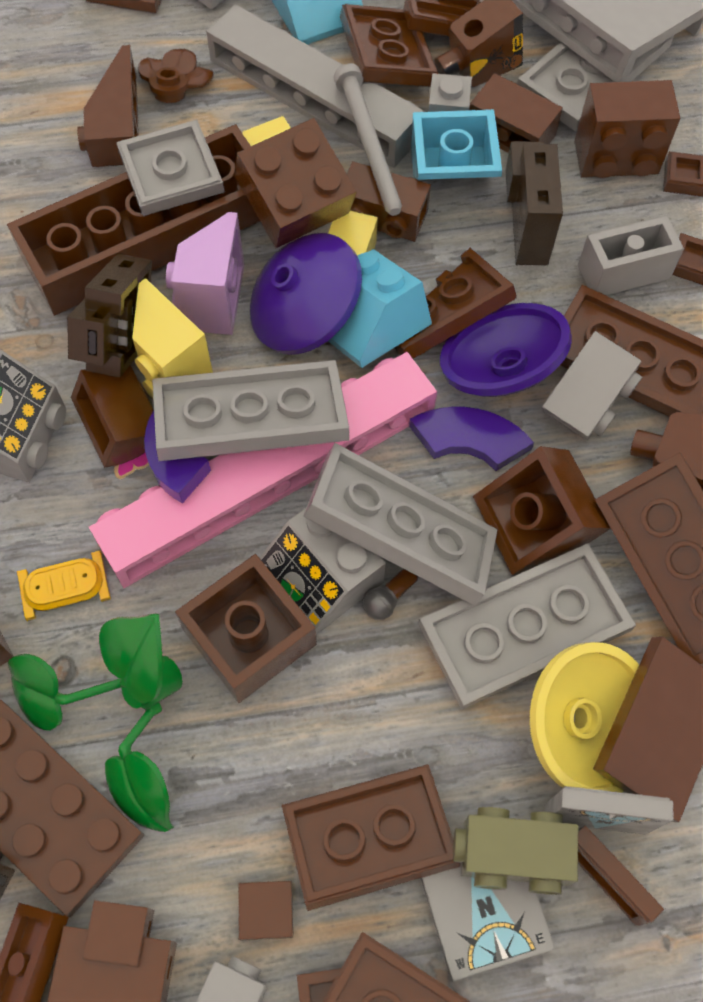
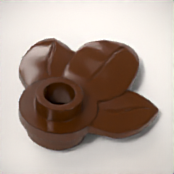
[138,48,214,103]

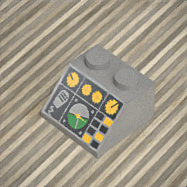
[0,350,66,483]
[259,507,386,635]

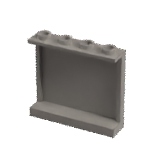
[512,0,703,82]

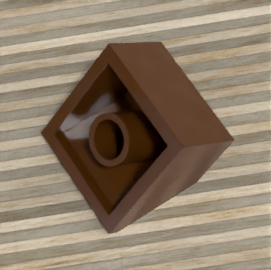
[473,446,611,575]

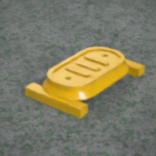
[17,550,111,621]

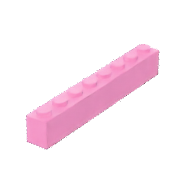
[89,352,437,588]

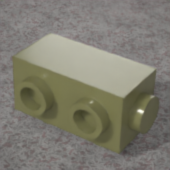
[453,807,578,895]

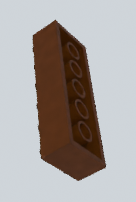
[7,124,260,316]

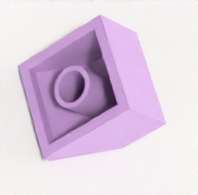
[166,212,244,335]

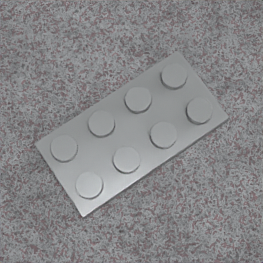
[517,36,674,131]
[152,360,349,461]
[304,443,497,606]
[418,543,636,710]

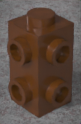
[347,161,431,242]

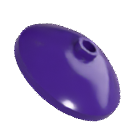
[250,233,362,355]
[440,303,572,397]

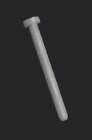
[333,64,402,216]

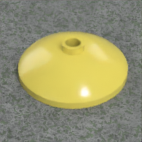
[530,642,639,793]

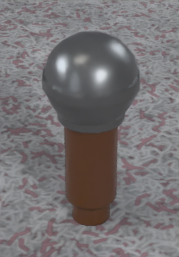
[363,569,419,620]

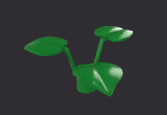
[8,614,182,832]

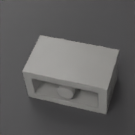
[578,215,684,295]
[542,331,642,441]

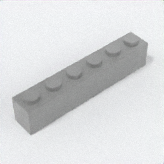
[206,4,424,168]

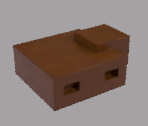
[47,900,177,1002]

